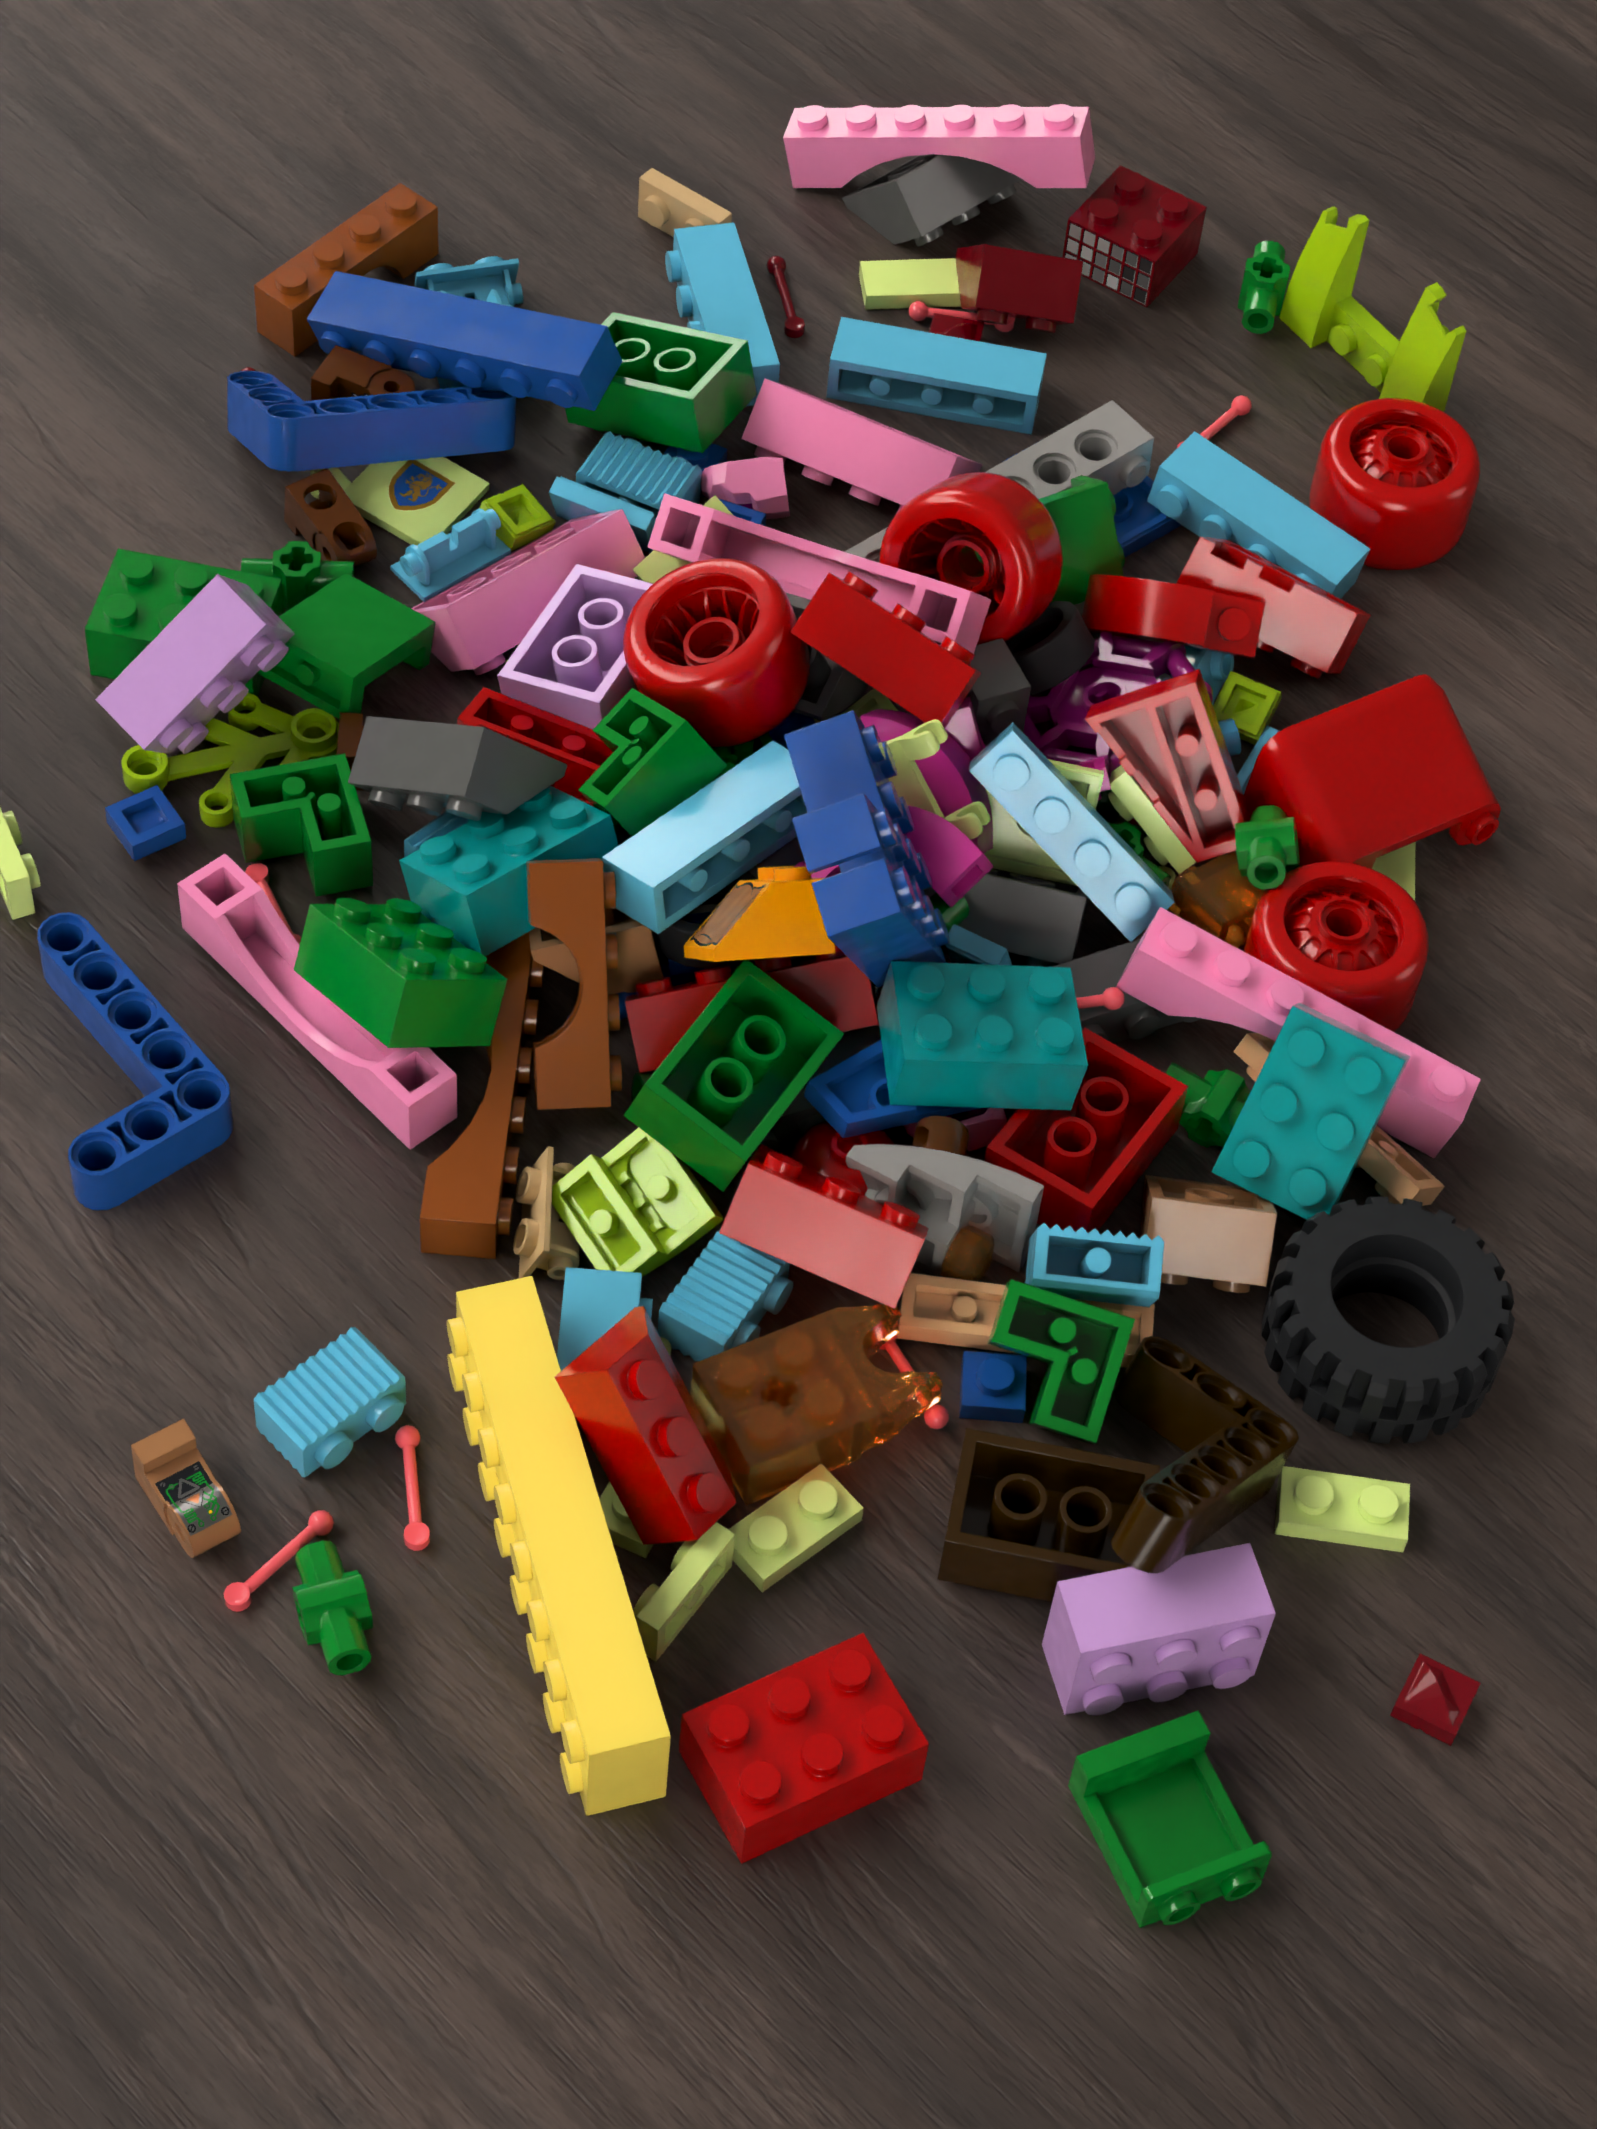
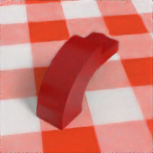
[1082,574,1265,658]

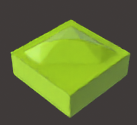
[479,484,556,551]
[1213,671,1282,745]

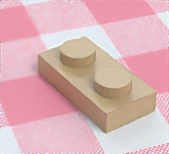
[638,168,732,237]

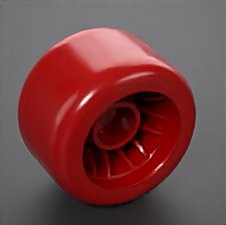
[1309,398,1480,570]
[879,472,1063,645]
[623,558,810,748]
[1244,861,1429,1032]

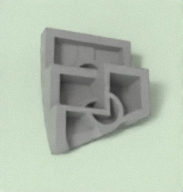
[845,1144,1044,1277]

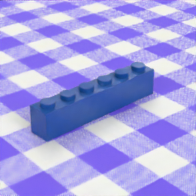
[307,271,622,411]

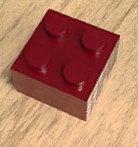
[1062,165,1207,308]

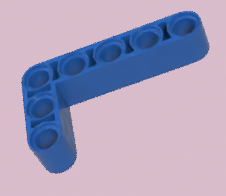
[227,371,517,472]
[37,912,233,1211]

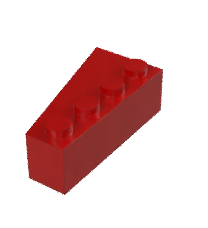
[625,945,879,1073]

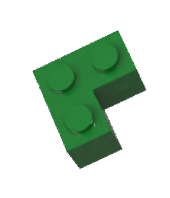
[578,688,727,839]
[230,753,373,897]
[987,1279,1135,1444]

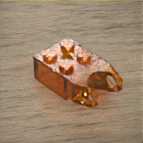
[690,1304,943,1506]

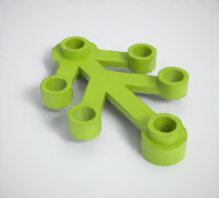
[121,693,339,828]

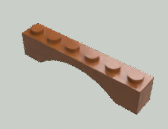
[420,932,545,1259]

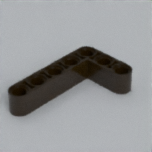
[1111,1336,1299,1574]

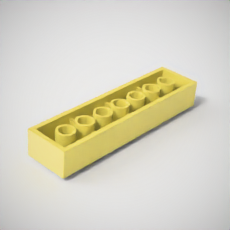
[447,1276,671,1816]

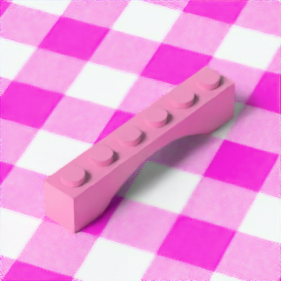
[783,104,1095,188]
[647,493,991,654]
[177,854,457,1150]
[1116,907,1481,1158]

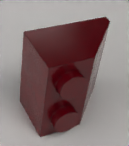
[955,244,1083,333]

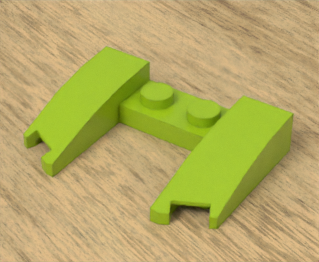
[1279,207,1466,412]

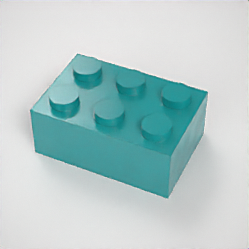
[399,786,618,956]
[877,961,1088,1110]
[1211,1003,1411,1220]

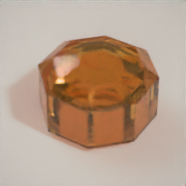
[940,1225,994,1282]

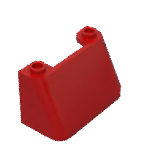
[1244,674,1501,869]

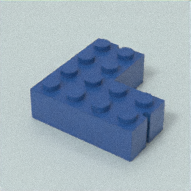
[784,710,950,987]

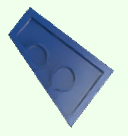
[804,1040,980,1138]

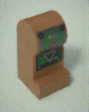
[131,1418,241,1558]

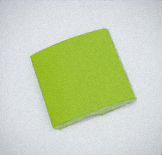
[552,1127,724,1277]

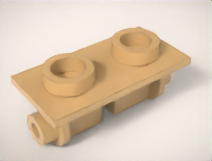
[513,1146,579,1280]

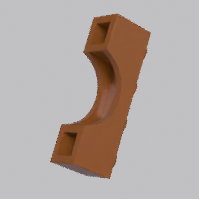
[254,183,439,357]
[526,858,622,1110]

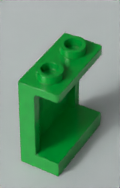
[975,475,1125,605]
[257,573,435,719]
[1068,1710,1272,1928]

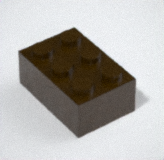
[937,1428,1160,1602]

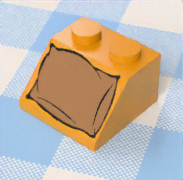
[684,866,835,962]

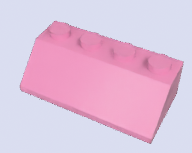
[741,378,982,514]
[411,509,645,675]

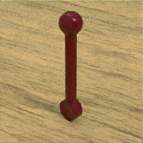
[766,255,805,338]

